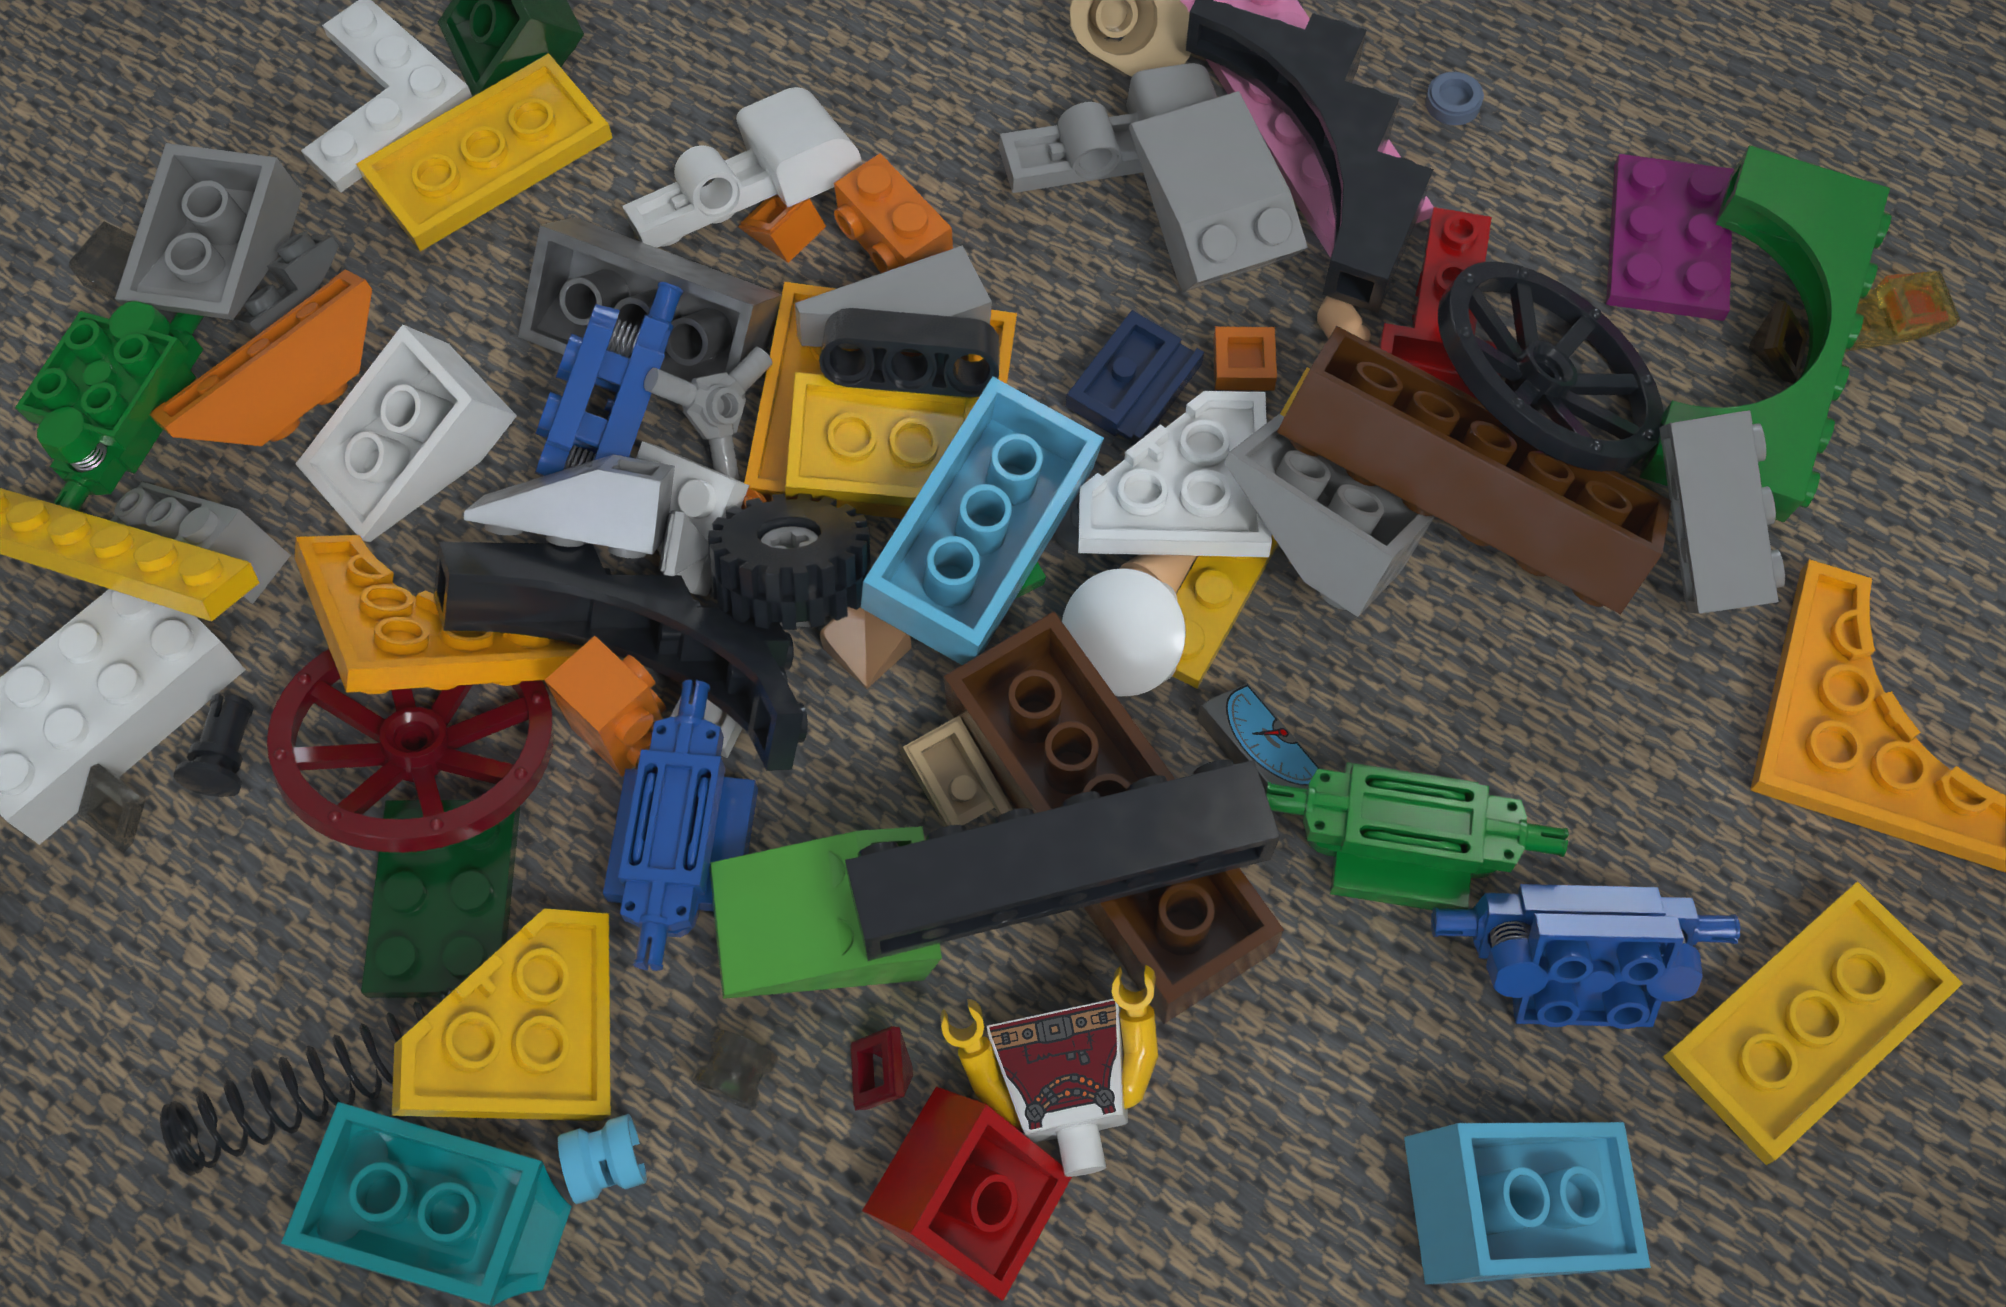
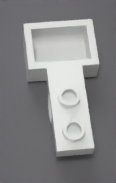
[622,87,862,248]

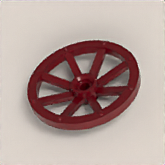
[267,649,554,853]

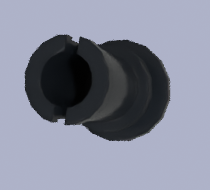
[173,693,254,797]

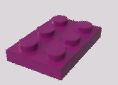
[1606,154,1734,321]

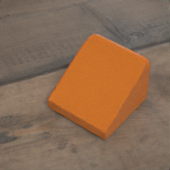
[738,194,826,263]

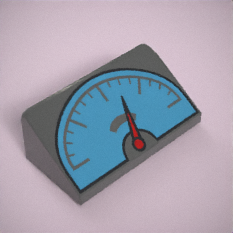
[1197,683,1321,817]

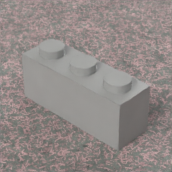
[1659,410,1785,614]

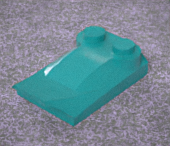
[281,1102,572,1307]

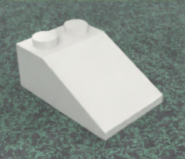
[296,324,517,542]

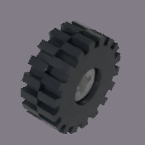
[708,493,871,630]

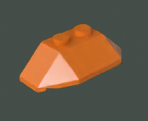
[150,269,372,446]

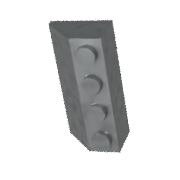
[518,217,782,382]

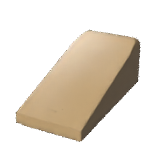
[899,716,1013,826]

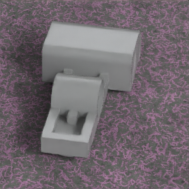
[999,63,1217,193]

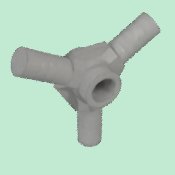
[644,347,772,480]

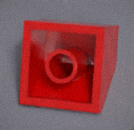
[862,1086,1072,1301]

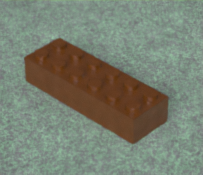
[1277,326,1672,615]
[944,612,1284,1024]

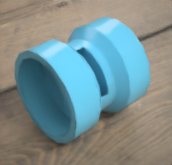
[558,1114,647,1204]

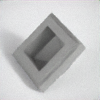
[659,510,709,576]

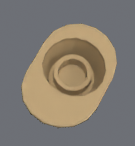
[1069,0,1191,76]

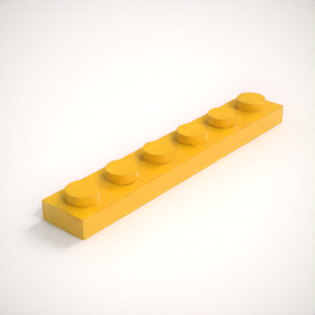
[1172,367,1310,689]
[0,488,260,621]

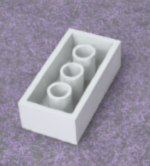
[0,589,246,845]

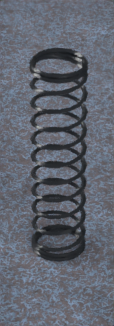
[160,987,454,1176]

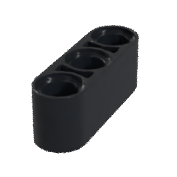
[819,308,1000,398]

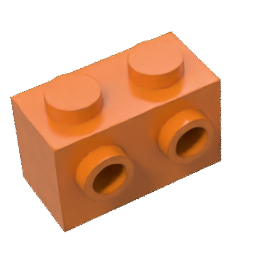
[834,153,953,273]
[545,636,666,777]

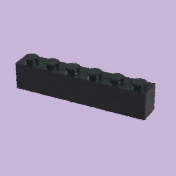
[845,759,1280,961]

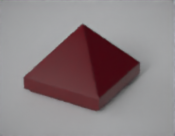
[850,1026,913,1111]

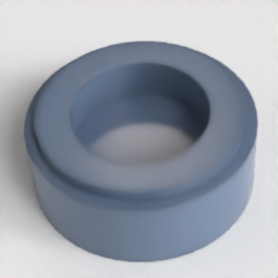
[1425,72,1484,125]

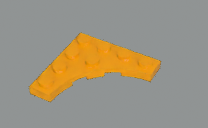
[294,535,582,694]
[1750,559,2006,873]

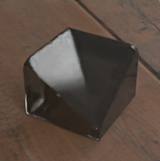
[69,221,135,304]

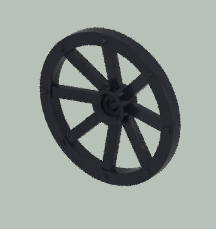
[1438,261,1664,472]

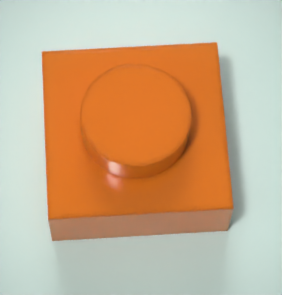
[1213,326,1277,391]

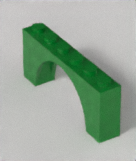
[1639,145,1892,522]

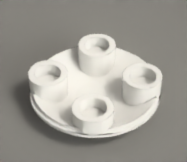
[1062,568,1186,697]

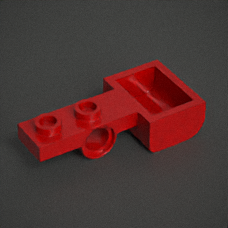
[1378,207,1500,399]

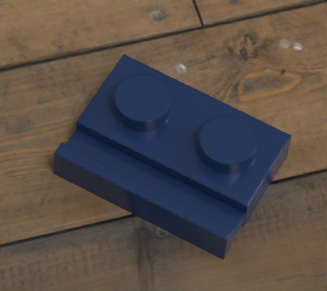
[1065,310,1204,446]

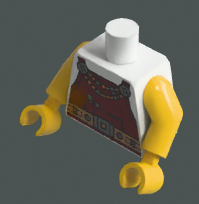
[940,965,1158,1177]

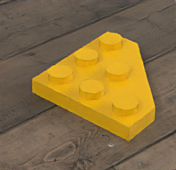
[392,908,611,1121]

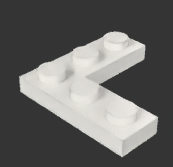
[301,0,472,193]

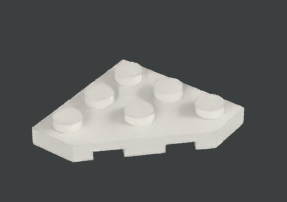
[1078,391,1272,557]

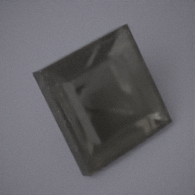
[77,763,146,853]

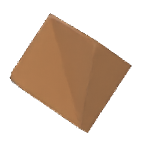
[820,607,912,689]

